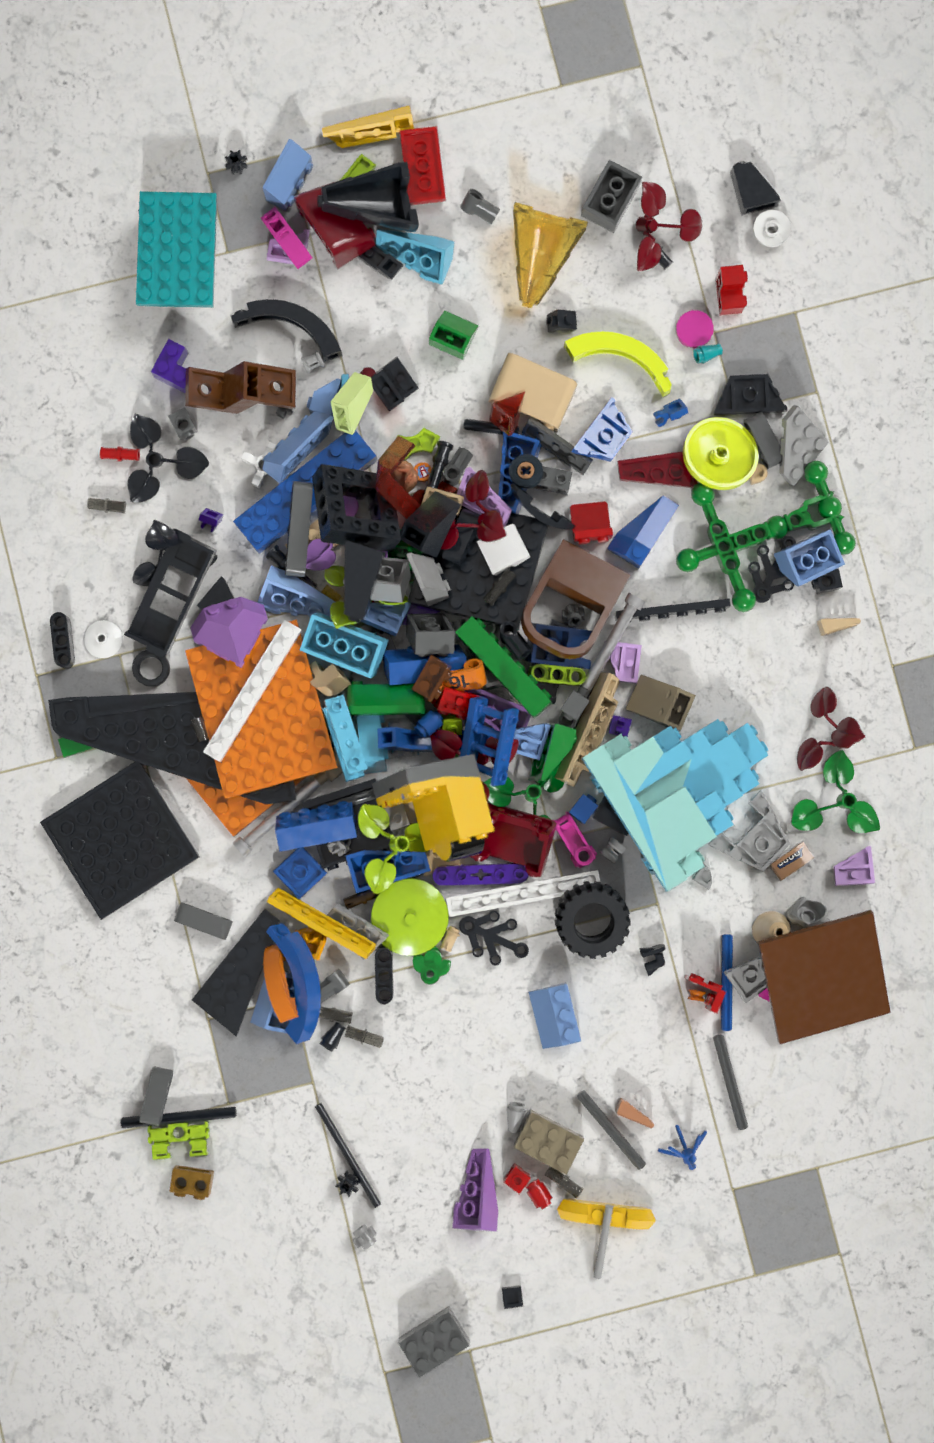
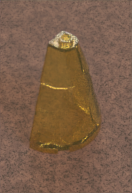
[513,202,588,308]

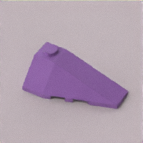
[452,1149,498,1232]

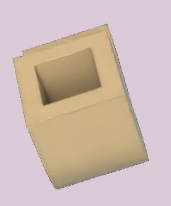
[310,661,350,696]

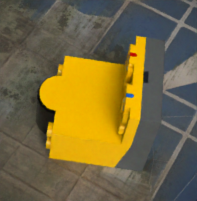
[372,754,494,862]

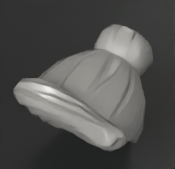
[787,897,830,928]

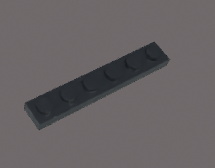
[614,598,731,623]

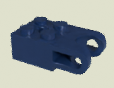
[524,623,592,669]

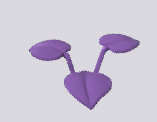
[306,496,388,571]

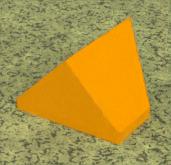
[295,927,327,960]

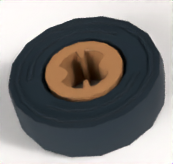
[509,454,544,489]

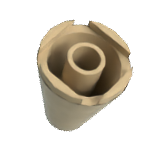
[752,911,791,944]

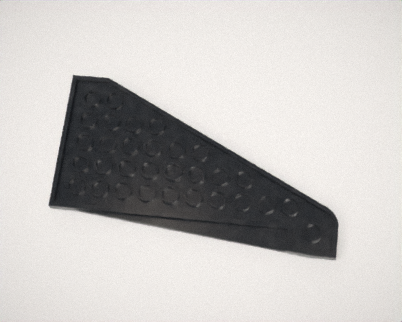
[48,692,297,805]

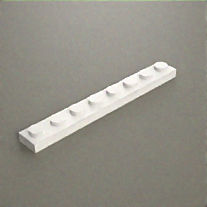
[203,620,302,763]
[446,870,600,917]

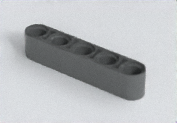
[285,481,313,577]

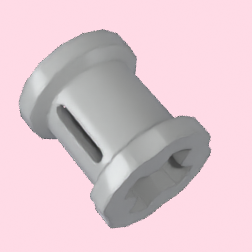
[301,350,325,373]

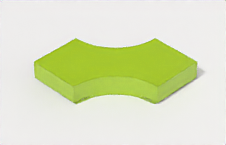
[389,428,440,461]

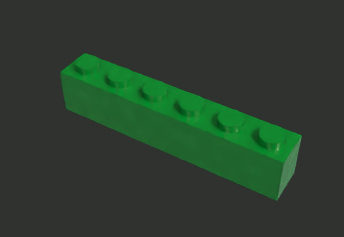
[455,616,552,719]

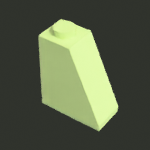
[331,372,373,435]

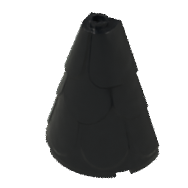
[317,162,419,232]

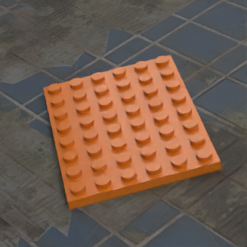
[185,619,338,799]

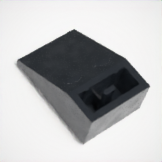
[400,491,461,557]

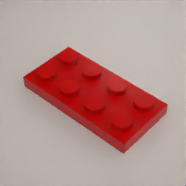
[400,126,446,205]

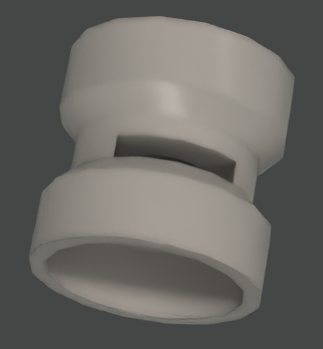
[600,837,626,864]

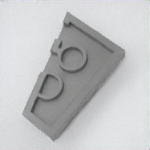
[327,904,389,960]

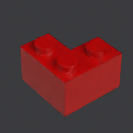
[715,265,748,315]

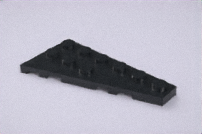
[192,909,280,1037]

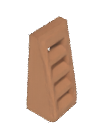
[615,1098,655,1128]

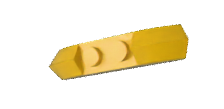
[557,1199,656,1229]

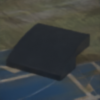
[371,357,419,411]

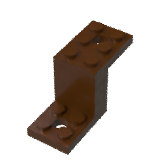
[185,361,296,414]

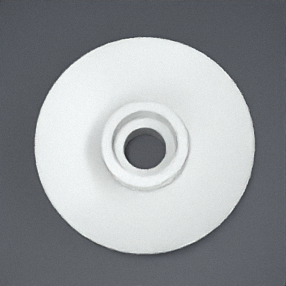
[753,210,791,247]
[84,620,123,658]

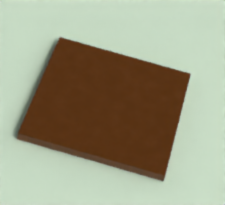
[758,910,891,1044]

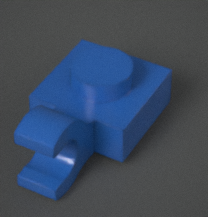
[653,398,689,427]

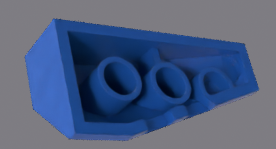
[607,495,679,569]

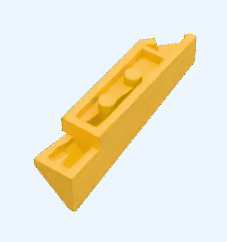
[322,105,414,148]

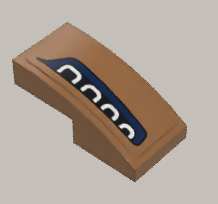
[770,842,814,881]

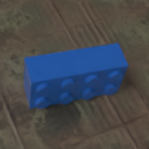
[275,801,357,852]

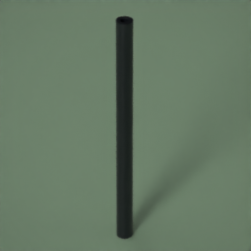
[315,1103,381,1208]

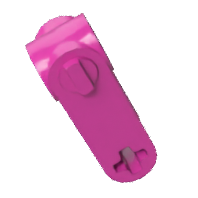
[553,811,597,868]

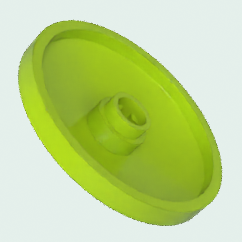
[371,878,449,956]

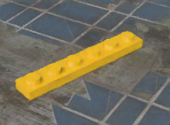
[267,888,377,959]

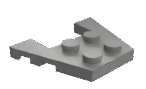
[708,791,790,872]

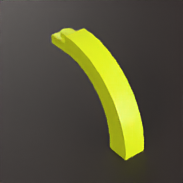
[564,331,672,397]

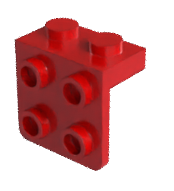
[570,501,613,544]

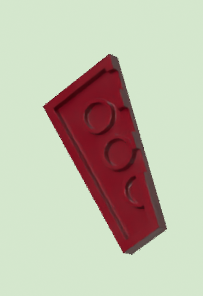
[617,451,698,488]

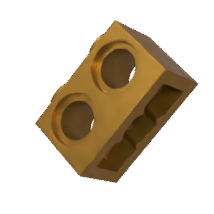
[169,1165,214,1200]

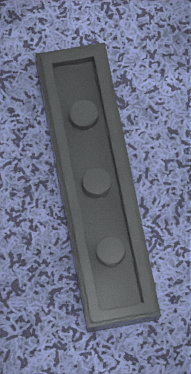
[521,417,593,475]

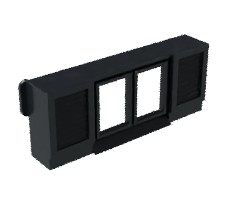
[124,529,217,658]

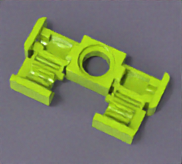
[147,1121,210,1160]

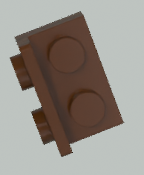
[412,655,452,702]

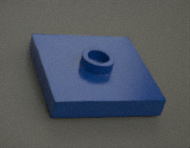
[273,847,327,899]

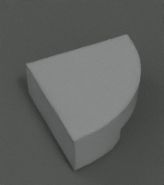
[693,863,712,890]

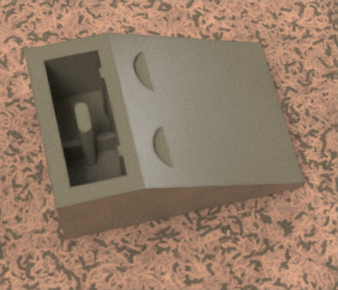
[626,675,696,731]

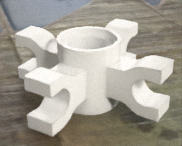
[241,442,276,489]

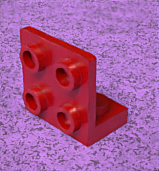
[432,686,480,720]
[684,973,726,1014]

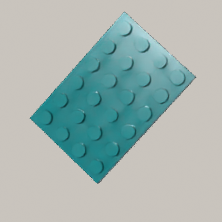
[136,191,217,308]

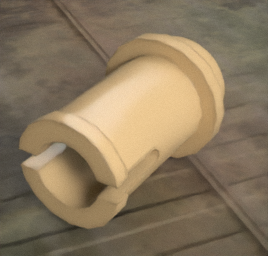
[440,926,460,952]

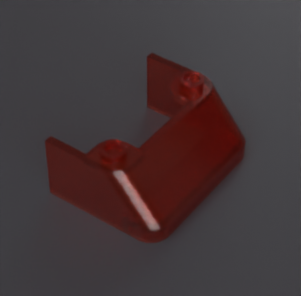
[375,436,458,519]

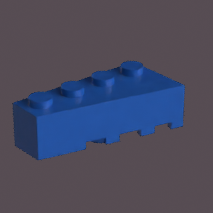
[498,430,541,514]

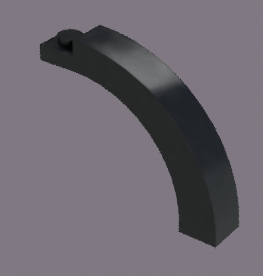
[230,299,342,361]

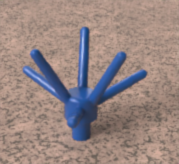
[658,1125,707,1170]

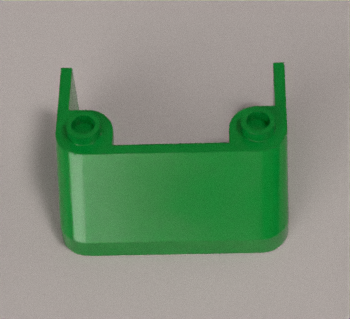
[347,681,426,719]

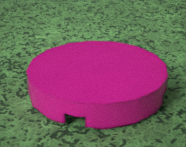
[676,310,714,348]

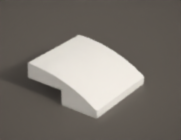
[477,524,530,576]

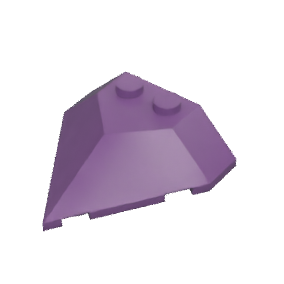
[190,597,268,668]

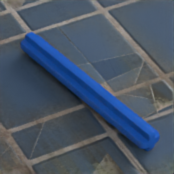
[721,934,733,1031]

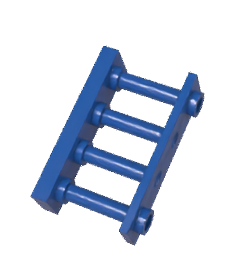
[460,697,519,786]

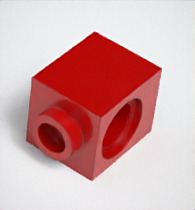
[503,1163,531,1194]

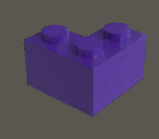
[151,339,189,393]

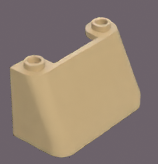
[489,353,577,432]

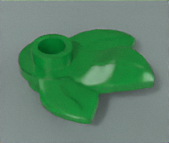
[413,946,451,985]

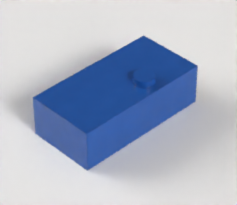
[383,644,466,685]

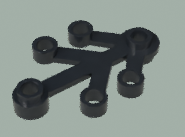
[748,536,796,603]
[459,910,529,966]

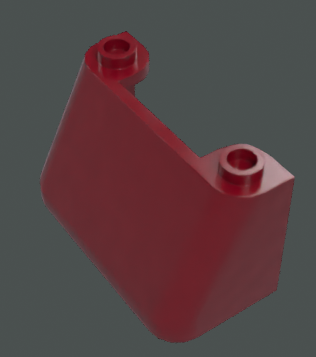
[294,182,376,269]
[467,803,557,878]

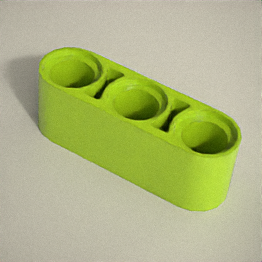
[527,664,586,686]

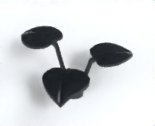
[128,414,209,503]
[132,520,218,586]

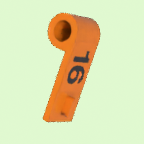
[440,659,487,691]

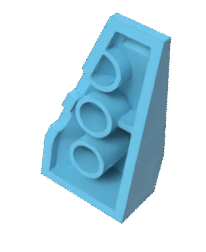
[376,229,454,285]

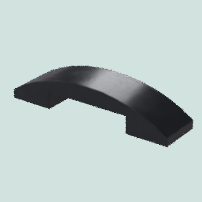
[358,246,404,280]
[510,483,576,529]

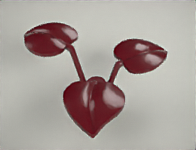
[636,182,702,272]
[441,470,507,550]
[797,686,866,771]
[430,730,519,801]

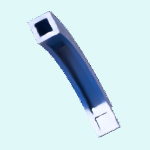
[377,727,494,752]
[266,923,321,1044]

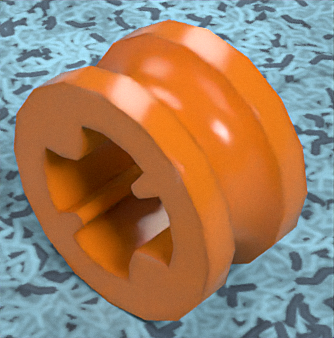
[688,989,706,1002]

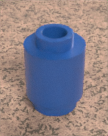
[414,710,443,739]

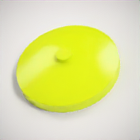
[683,417,759,490]

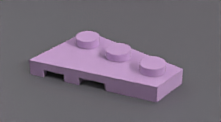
[457,466,512,527]

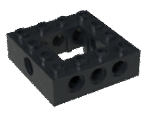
[312,464,401,552]

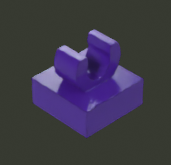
[199,508,224,532]
[608,715,632,737]

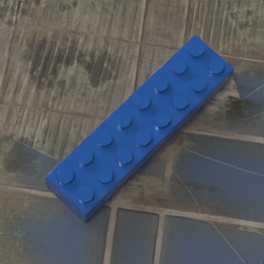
[233,430,378,554]

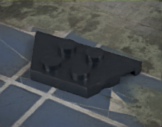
[714,374,788,415]

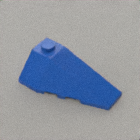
[345,850,431,893]

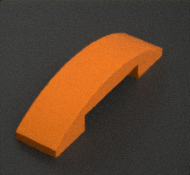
[263,944,298,1023]

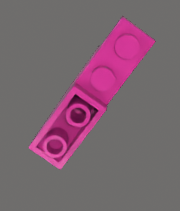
[261,207,313,269]

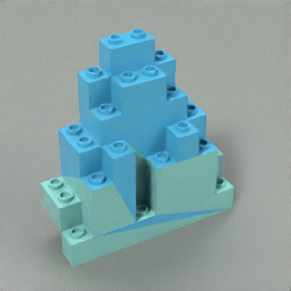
[582,719,769,892]

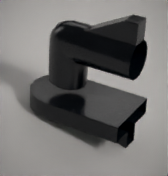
[639,944,666,976]

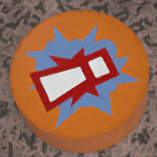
[414,462,432,482]

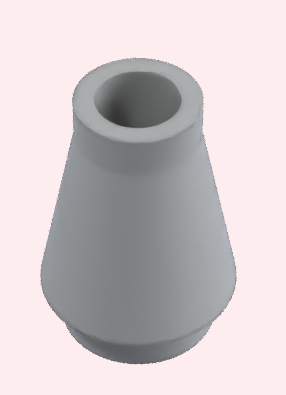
[507,1102,526,1133]

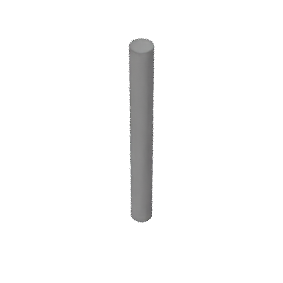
[594,1204,613,1279]

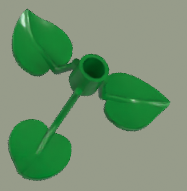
[791,750,880,833]
[484,762,564,819]

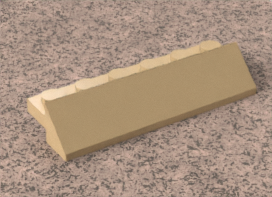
[555,672,620,787]

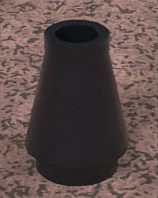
[319,1022,346,1052]

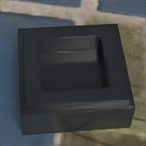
[502,1285,523,1309]

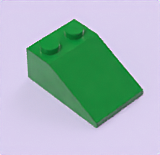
[528,723,577,781]

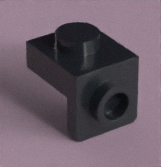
[546,309,577,333]

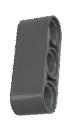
[744,412,782,469]
[174,902,233,940]
[140,1066,173,1126]

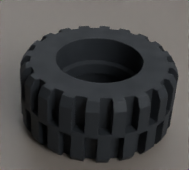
[555,881,631,959]

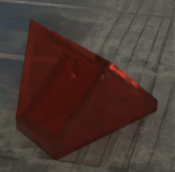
[489,392,525,436]

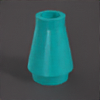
[693,344,723,364]

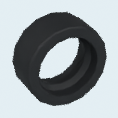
[132,650,170,687]

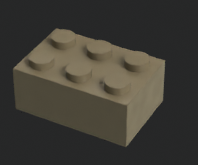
[514,1109,584,1175]

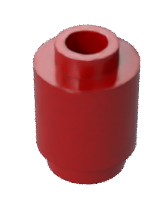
[526,1179,553,1209]

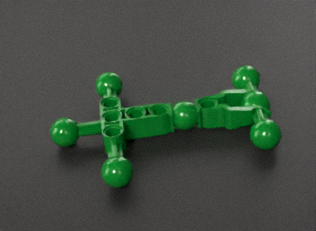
[676,461,856,612]

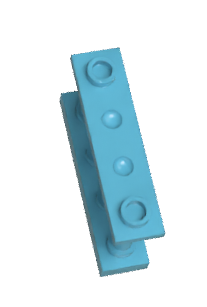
[322,695,368,782]

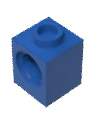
[569,794,598,824]

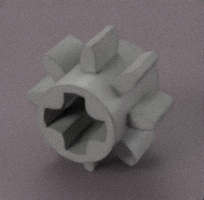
[327,839,351,857]
[352,1224,377,1250]

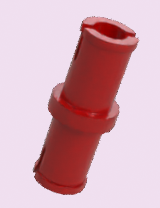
[100,446,140,462]

